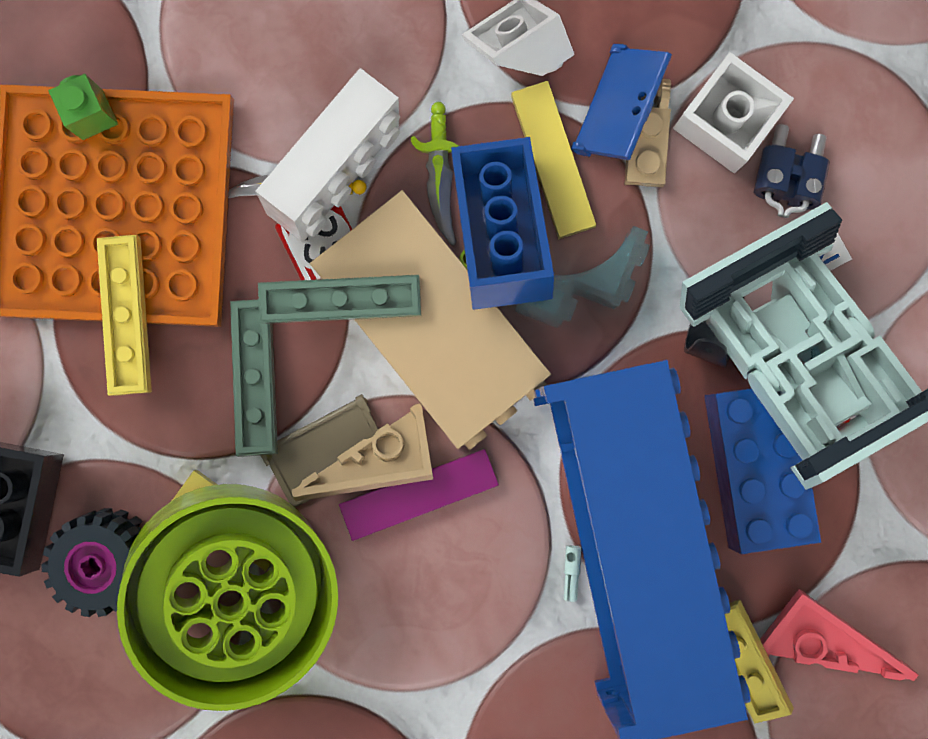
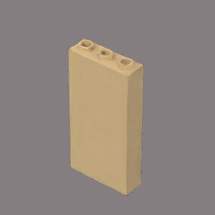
[309,190,551,450]

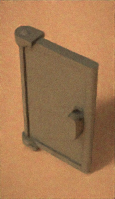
[260,394,378,508]

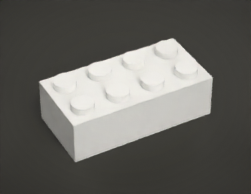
[255,68,400,242]

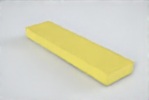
[511,81,596,239]
[97,235,152,396]

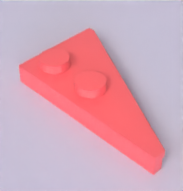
[760,589,919,681]

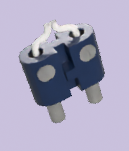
[753,124,830,218]

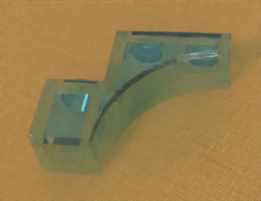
[515,226,650,328]

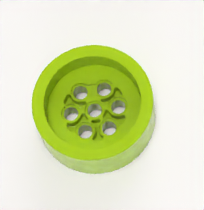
[117,484,338,711]

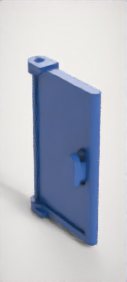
[571,44,672,160]

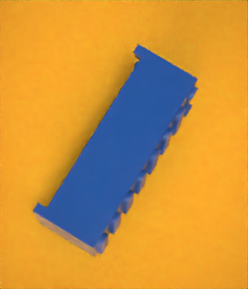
[533,360,751,739]

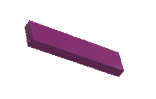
[338,449,499,541]

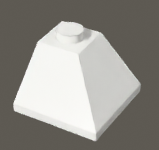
[462,0,575,76]

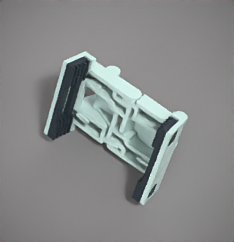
[680,202,928,490]

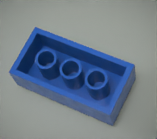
[451,137,554,310]
[704,388,821,554]

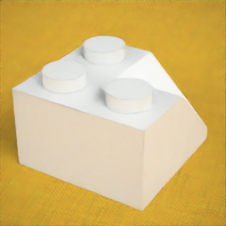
[673,52,794,173]

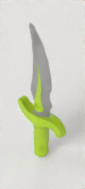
[411,102,459,245]

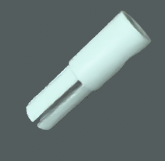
[564,545,582,602]

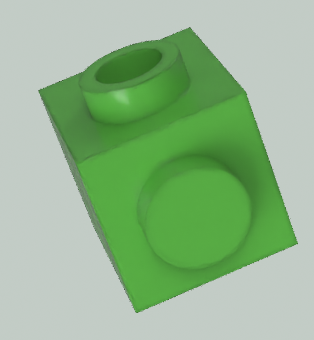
[48,74,118,140]

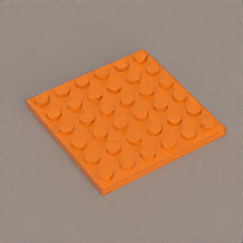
[0,84,234,327]

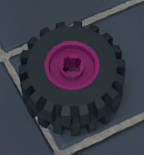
[41,508,143,617]

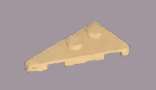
[292,404,433,501]

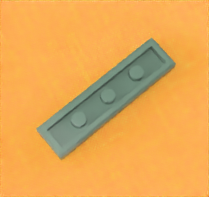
[258,275,421,324]
[230,299,278,457]

